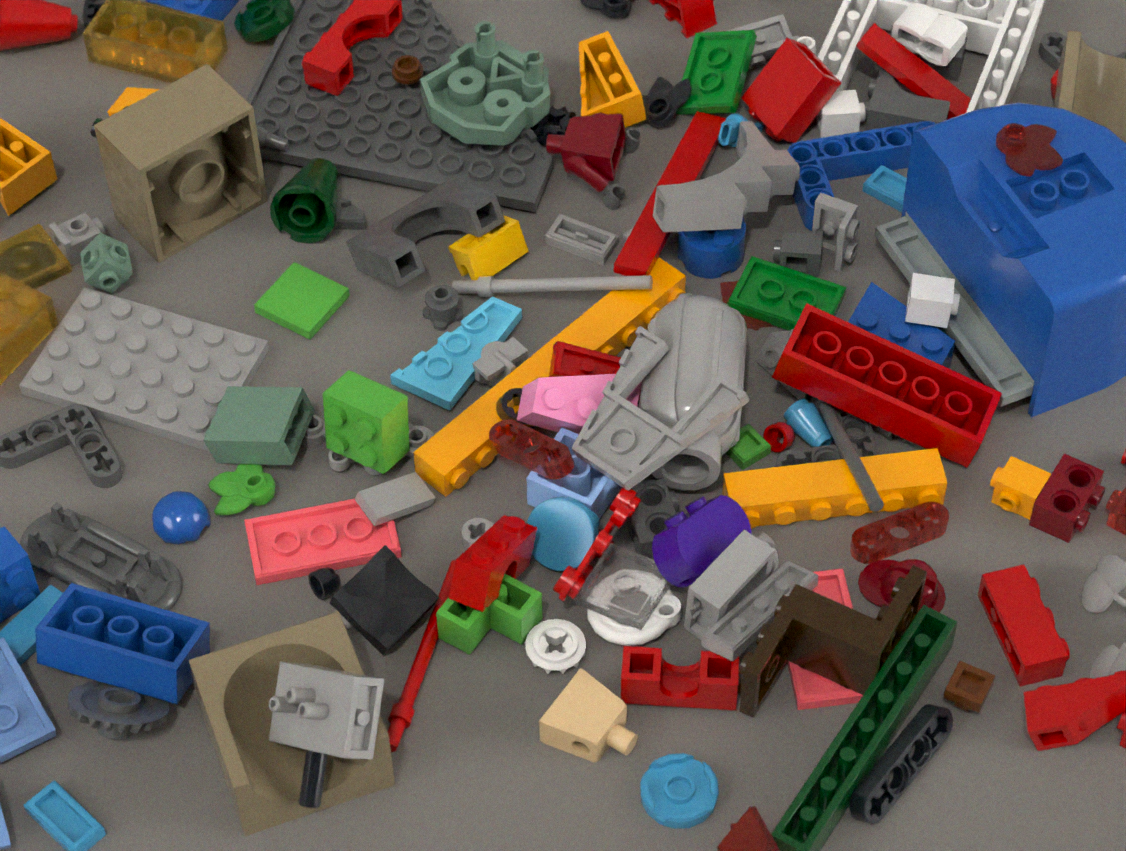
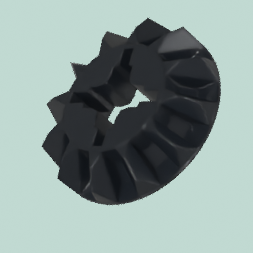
[531,105,576,146]

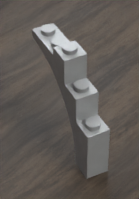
[653,121,800,232]

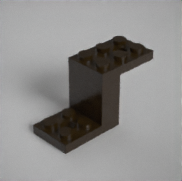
[737,565,927,717]

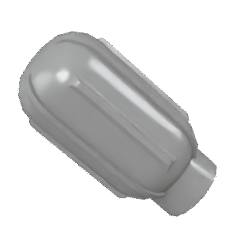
[639,293,747,490]

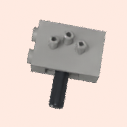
[269,662,384,808]

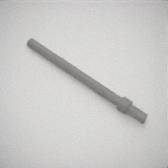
[452,275,653,297]

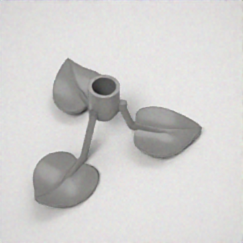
[1081,555,1126,679]

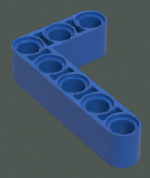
[787,121,936,231]

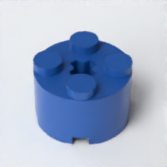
[677,218,746,279]

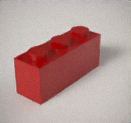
[977,564,1070,687]

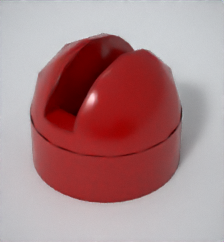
[763,422,795,452]

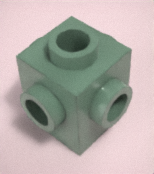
[80,233,132,294]

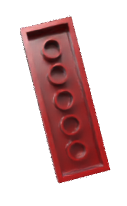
[772,303,1002,468]

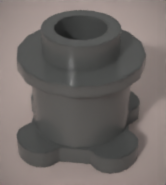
[423,285,463,331]

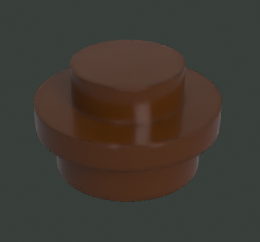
[392,55,424,85]

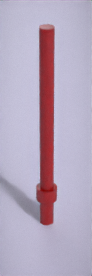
[387,560,456,752]

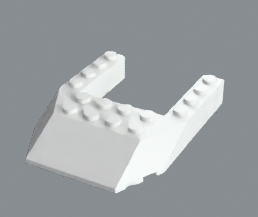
[818,0,1045,113]

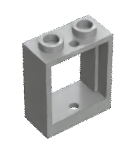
[684,530,775,640]

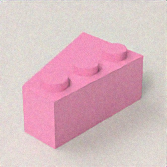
[517,374,642,434]

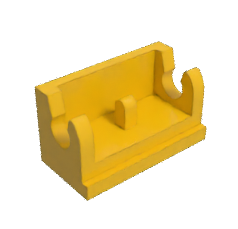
[448,215,529,280]

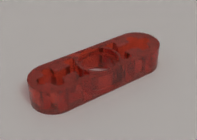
[489,419,574,480]
[850,502,949,564]

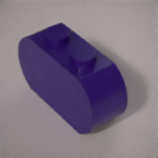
[652,495,752,588]

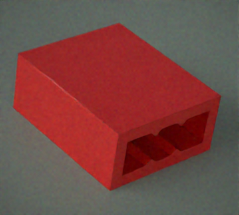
[741,37,842,143]

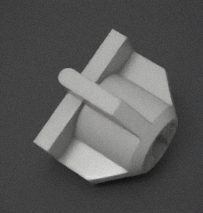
[473,337,528,386]

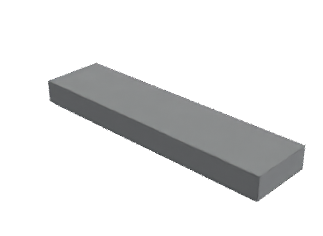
[701,561,818,662]

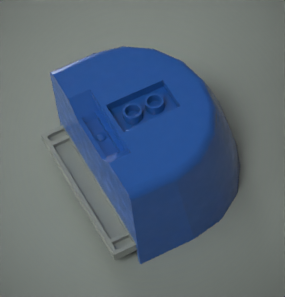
[875,102,1126,418]

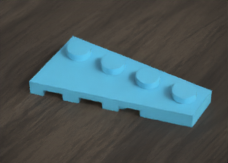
[390,296,522,411]

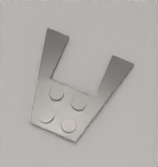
[571,326,750,491]

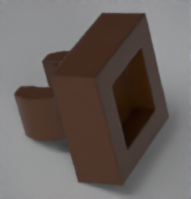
[943,660,996,713]

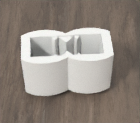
[891,2,968,66]

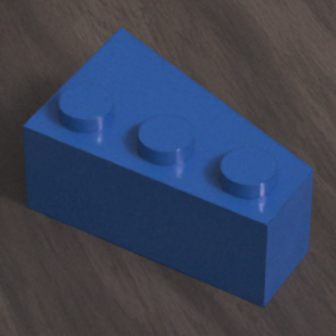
[848,282,955,369]

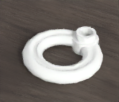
[587,571,682,646]

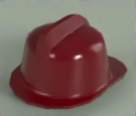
[858,559,946,613]

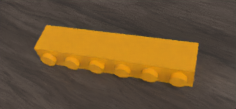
[722,448,948,529]

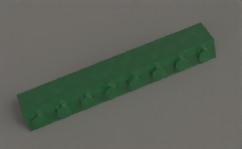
[769,605,957,851]

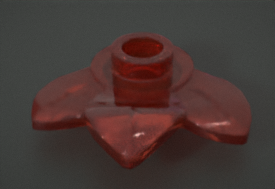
[995,123,1063,176]

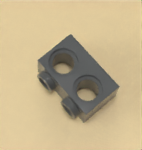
[626,478,678,565]

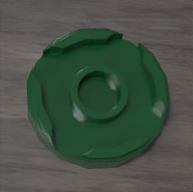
[234,0,295,42]

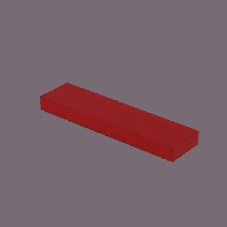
[855,23,971,119]

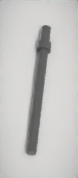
[811,396,884,512]

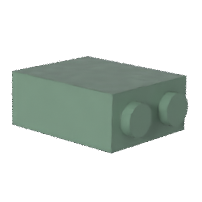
[203,386,315,465]

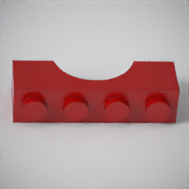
[302,0,403,96]

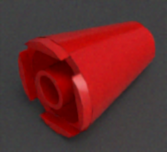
[0,0,77,51]

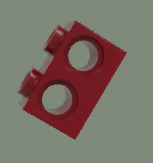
[1029,453,1106,543]

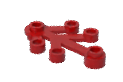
[553,487,641,602]

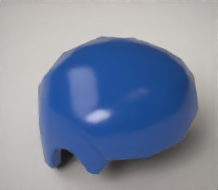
[152,491,211,545]

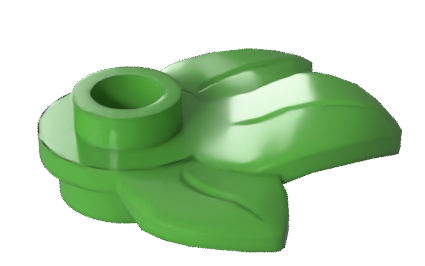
[208,464,276,516]

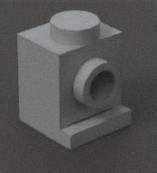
[49,212,106,267]

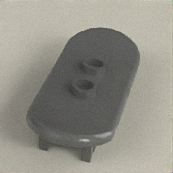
[20,503,181,611]

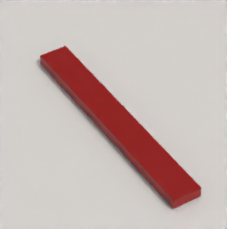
[613,111,726,276]

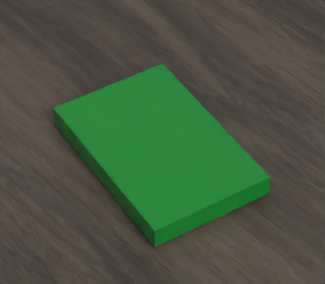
[677,30,757,115]
[727,256,847,330]

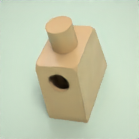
[539,668,638,762]

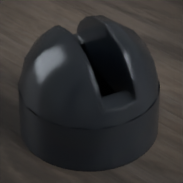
[308,567,341,600]

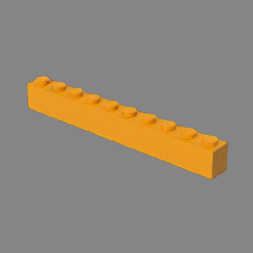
[413,257,686,497]

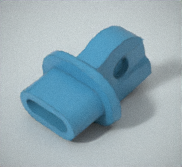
[718,113,763,147]

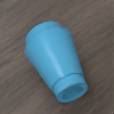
[783,399,834,447]

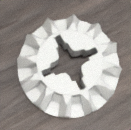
[525,619,586,674]

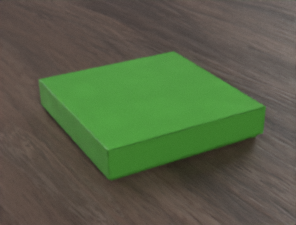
[254,262,350,340]

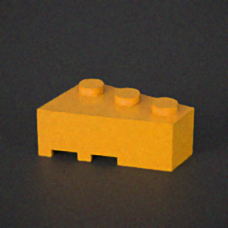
[579,31,647,128]
[0,118,57,216]

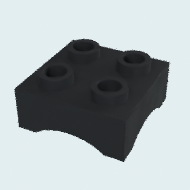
[329,545,439,656]

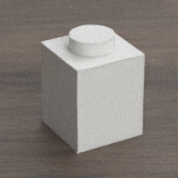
[816,90,865,138]
[905,273,960,328]

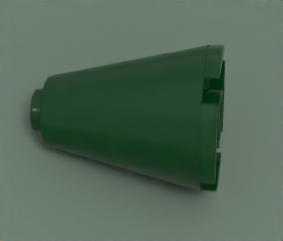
[270,158,338,243]

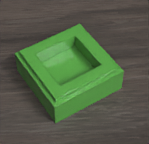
[726,424,771,470]

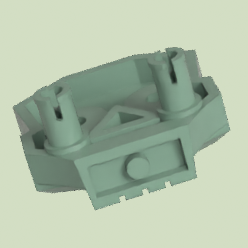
[420,21,550,145]

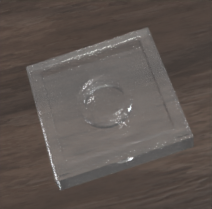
[575,543,672,630]

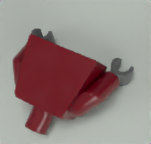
[546,112,640,210]

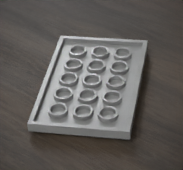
[19,287,270,452]

